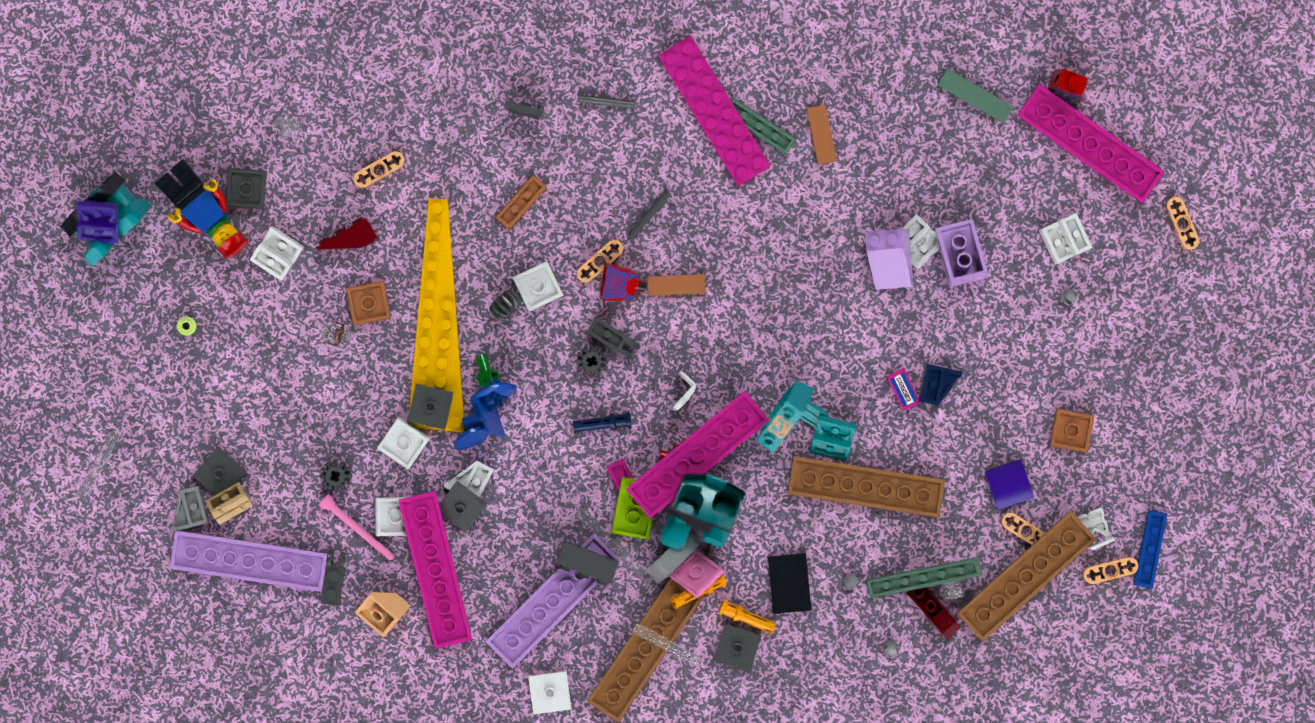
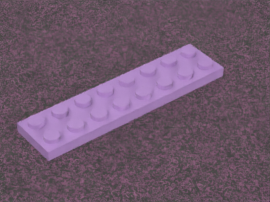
[170,530,328,592]
[485,533,621,669]

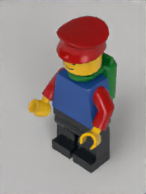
[154,159,249,259]

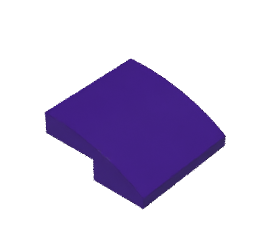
[77,201,119,244]
[984,459,1034,510]

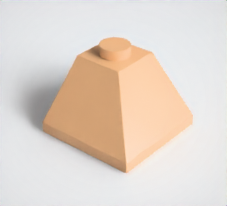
[355,592,411,638]

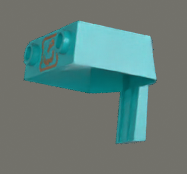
[757,381,829,453]

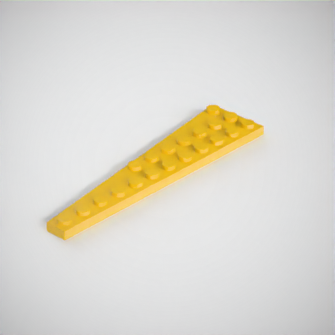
[408,198,465,432]

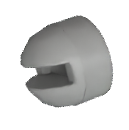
[1060,289,1077,305]
[844,574,860,590]
[883,639,898,656]

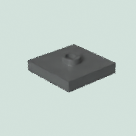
[504,100,544,120]
[226,168,267,210]
[407,384,454,430]
[193,447,247,495]
[439,481,488,533]
[713,623,762,672]

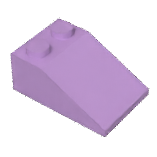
[935,219,988,288]
[865,229,913,290]

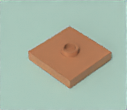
[346,281,391,326]
[1049,408,1095,453]

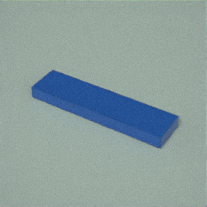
[1133,510,1167,589]

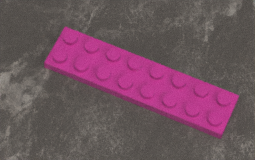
[658,35,771,186]
[1017,84,1165,203]
[626,391,769,519]
[398,490,472,649]

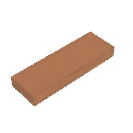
[807,105,837,165]
[495,175,547,230]
[647,274,706,296]

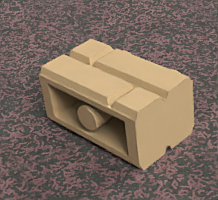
[205,482,253,525]

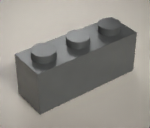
[557,541,619,586]

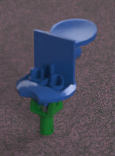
[454,354,517,450]

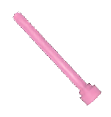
[318,494,395,560]

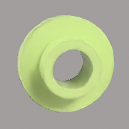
[177,316,197,336]

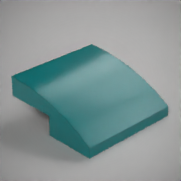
[809,415,857,461]

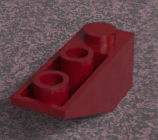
[316,217,379,250]
[907,587,961,640]

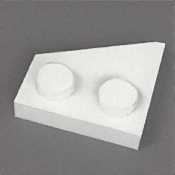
[444,461,495,497]

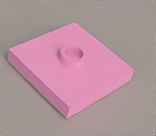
[670,549,724,598]

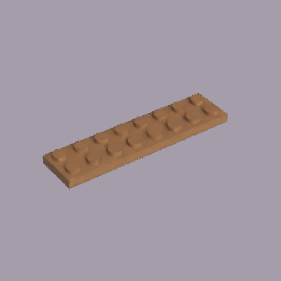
[787,456,945,518]
[956,510,1097,642]
[587,578,705,723]

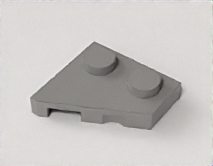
[172,485,209,532]

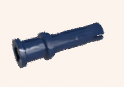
[573,411,632,433]

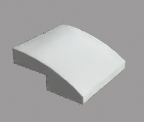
[1039,213,1093,265]
[902,214,939,270]
[250,226,304,281]

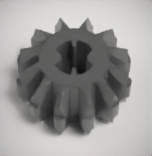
[489,289,522,321]
[576,345,608,378]
[319,460,353,492]

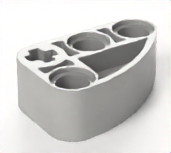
[645,531,702,584]

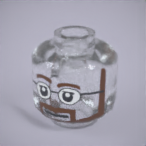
[321,320,351,348]

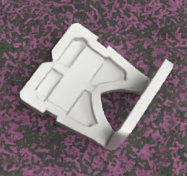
[671,371,696,411]
[1077,507,1115,550]

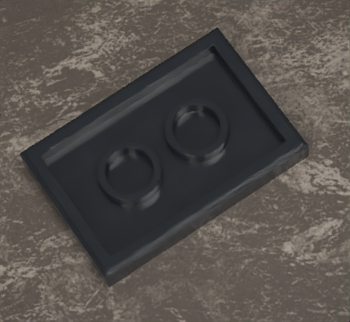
[768,553,811,614]

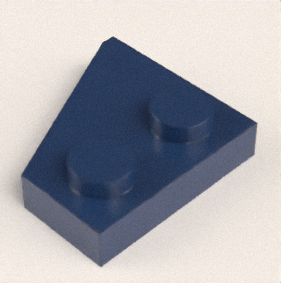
[918,364,963,406]

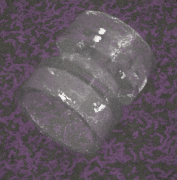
[939,580,965,600]

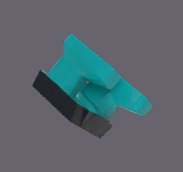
[60,172,152,267]
[659,473,746,550]

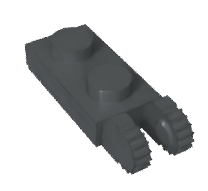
[586,316,640,360]
[321,550,345,606]

